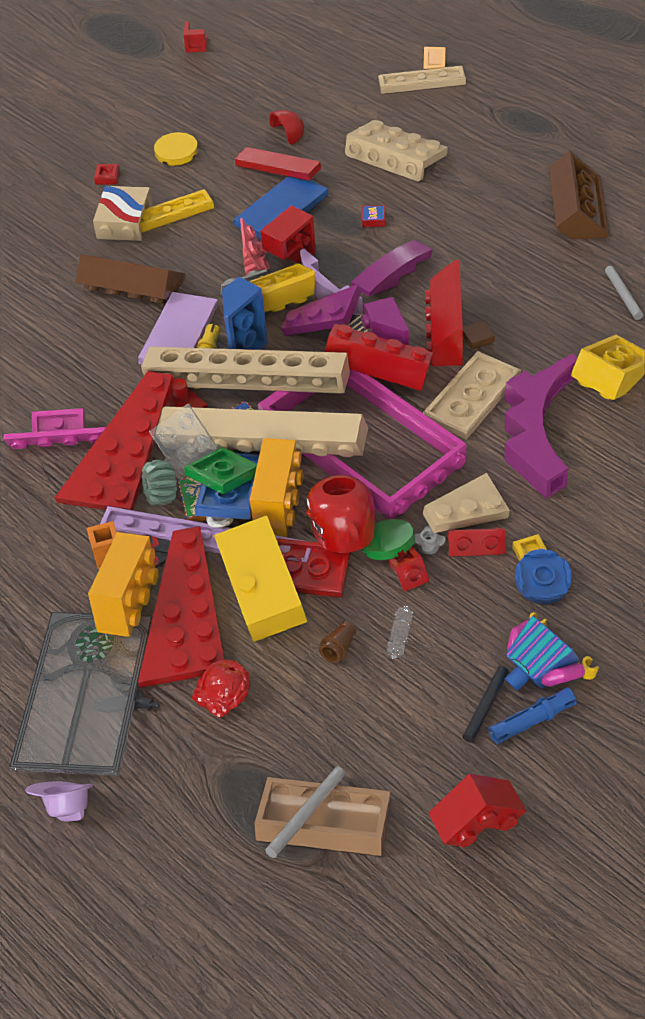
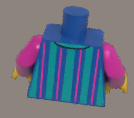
[505,612,599,691]

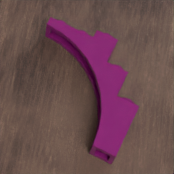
[504,353,577,498]

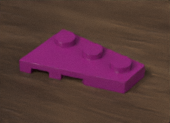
[281,284,362,336]

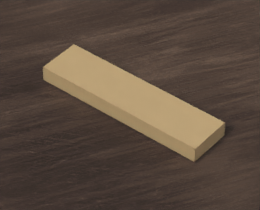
[378,66,466,94]

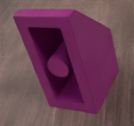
[361,297,409,345]

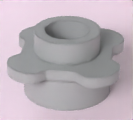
[414,526,445,554]

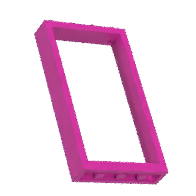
[258,370,466,520]

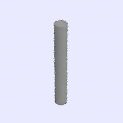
[605,266,644,320]

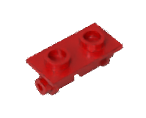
[448,527,505,557]

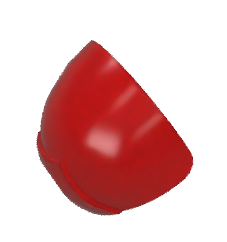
[269,110,304,145]

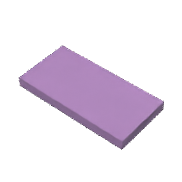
[138,292,218,364]

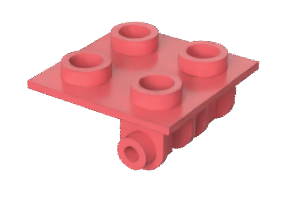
[240,218,270,276]

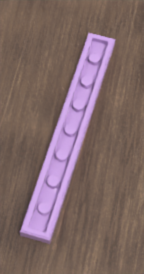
[100,506,311,563]

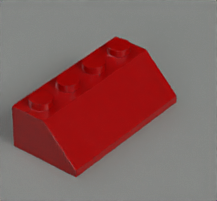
[425,260,463,366]
[325,324,433,391]

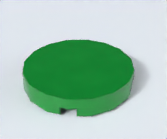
[361,519,415,560]

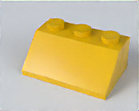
[249,263,316,312]

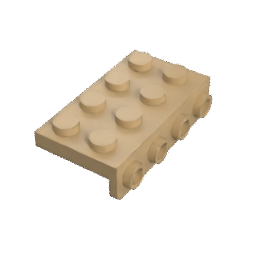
[345,120,448,181]

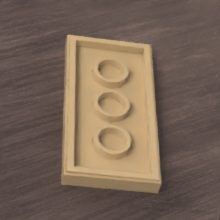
[423,351,521,440]

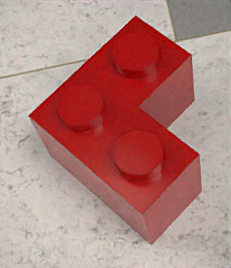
[260,205,316,264]
[428,773,527,847]

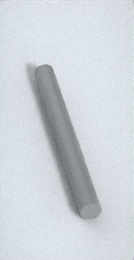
[266,766,345,858]

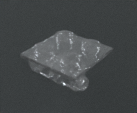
[149,404,218,476]

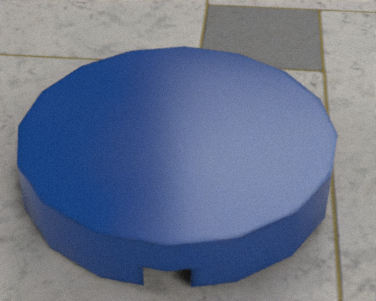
[514,549,572,605]

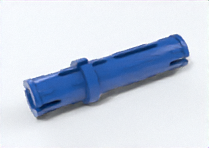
[488,687,577,745]

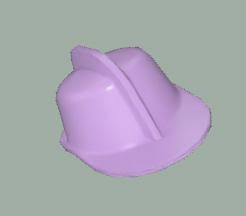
[25,781,94,822]

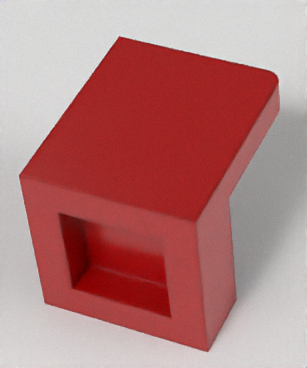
[183,21,208,53]

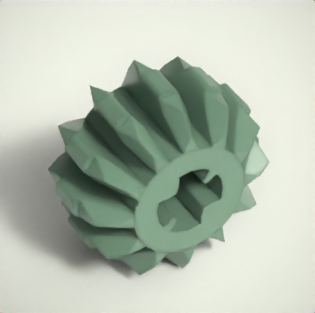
[142,460,177,506]

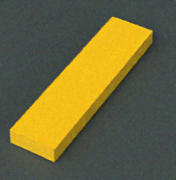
[140,189,214,233]

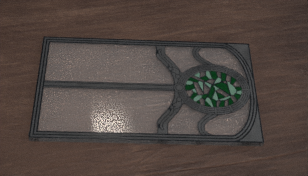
[9,612,153,776]

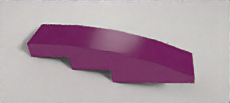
[350,240,433,296]

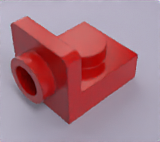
[387,547,429,591]

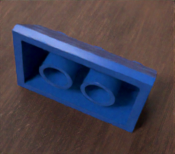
[222,277,268,350]

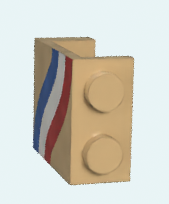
[93,186,152,241]

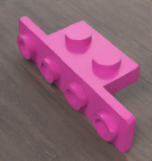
[4,408,106,449]

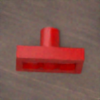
[166,378,208,408]

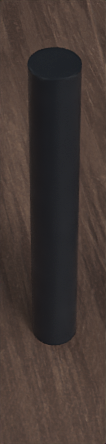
[462,665,509,743]

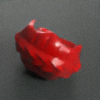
[192,659,250,717]

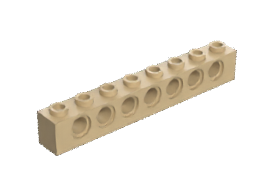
[141,346,350,393]

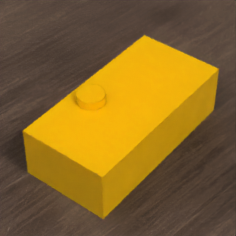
[214,515,307,642]

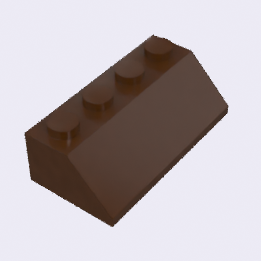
[549,151,609,239]
[76,254,185,303]

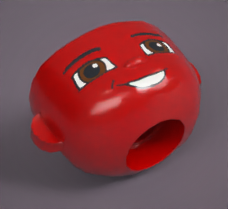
[306,475,376,553]

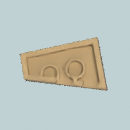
[423,473,510,533]

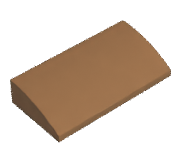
[255,777,391,856]

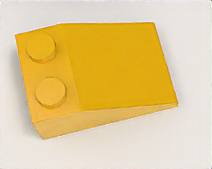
[571,335,645,400]

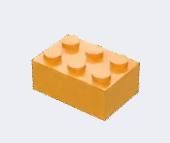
[250,438,303,537]
[88,532,159,637]

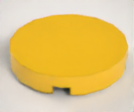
[154,132,198,166]

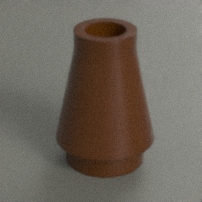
[319,621,356,663]

